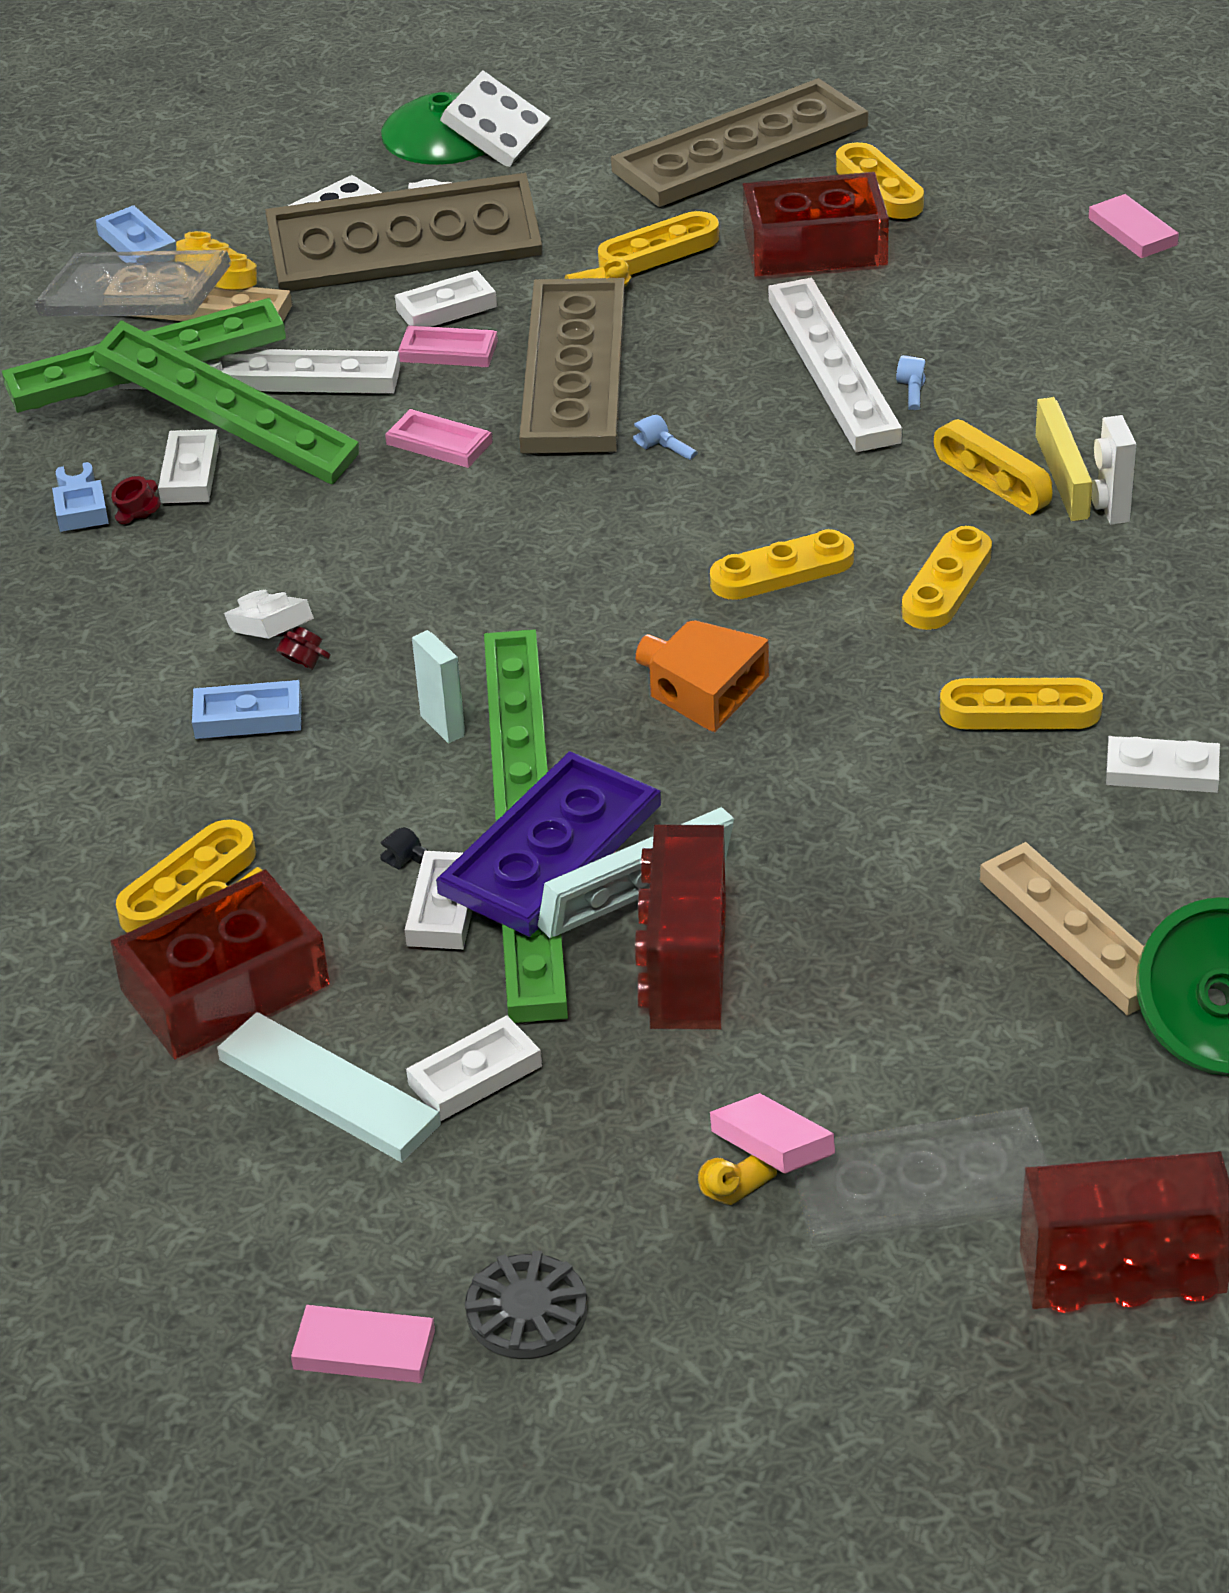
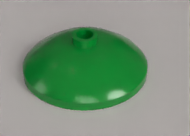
[381,92,486,165]
[1136,897,1229,1076]

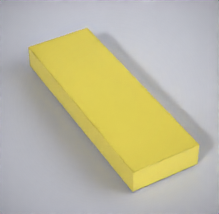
[1035,397,1092,521]

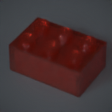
[743,172,889,276]
[635,825,726,1029]
[110,869,330,1060]
[1019,1151,1229,1312]

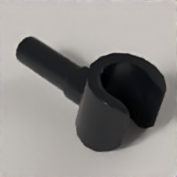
[380,827,428,870]

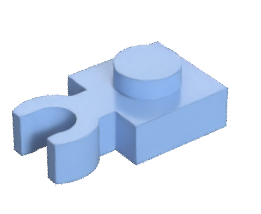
[52,462,109,532]

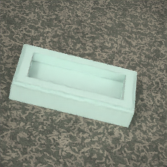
[412,630,465,744]

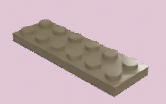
[611,78,868,207]
[265,173,542,291]
[519,278,625,453]

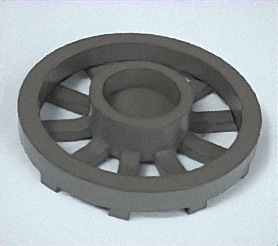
[465,1251,588,1358]

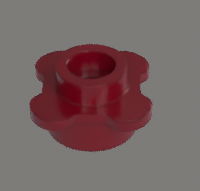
[111,476,161,524]
[276,626,331,670]

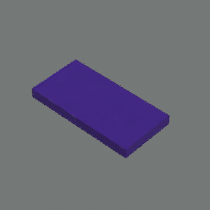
[436,751,661,937]

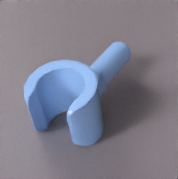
[896,355,926,410]
[633,415,698,460]

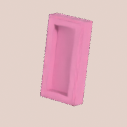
[1089,194,1179,258]
[398,326,498,367]
[385,409,492,468]
[710,1093,835,1174]
[291,1305,435,1383]

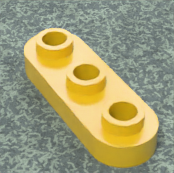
[836,142,924,219]
[598,211,719,275]
[176,231,257,289]
[934,419,1052,515]
[902,526,992,630]
[710,529,854,600]
[940,678,1103,729]
[116,820,256,937]

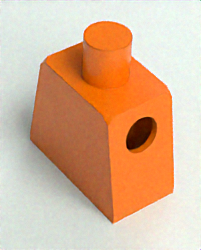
[636,620,769,732]

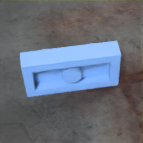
[96,205,176,271]
[192,680,301,739]

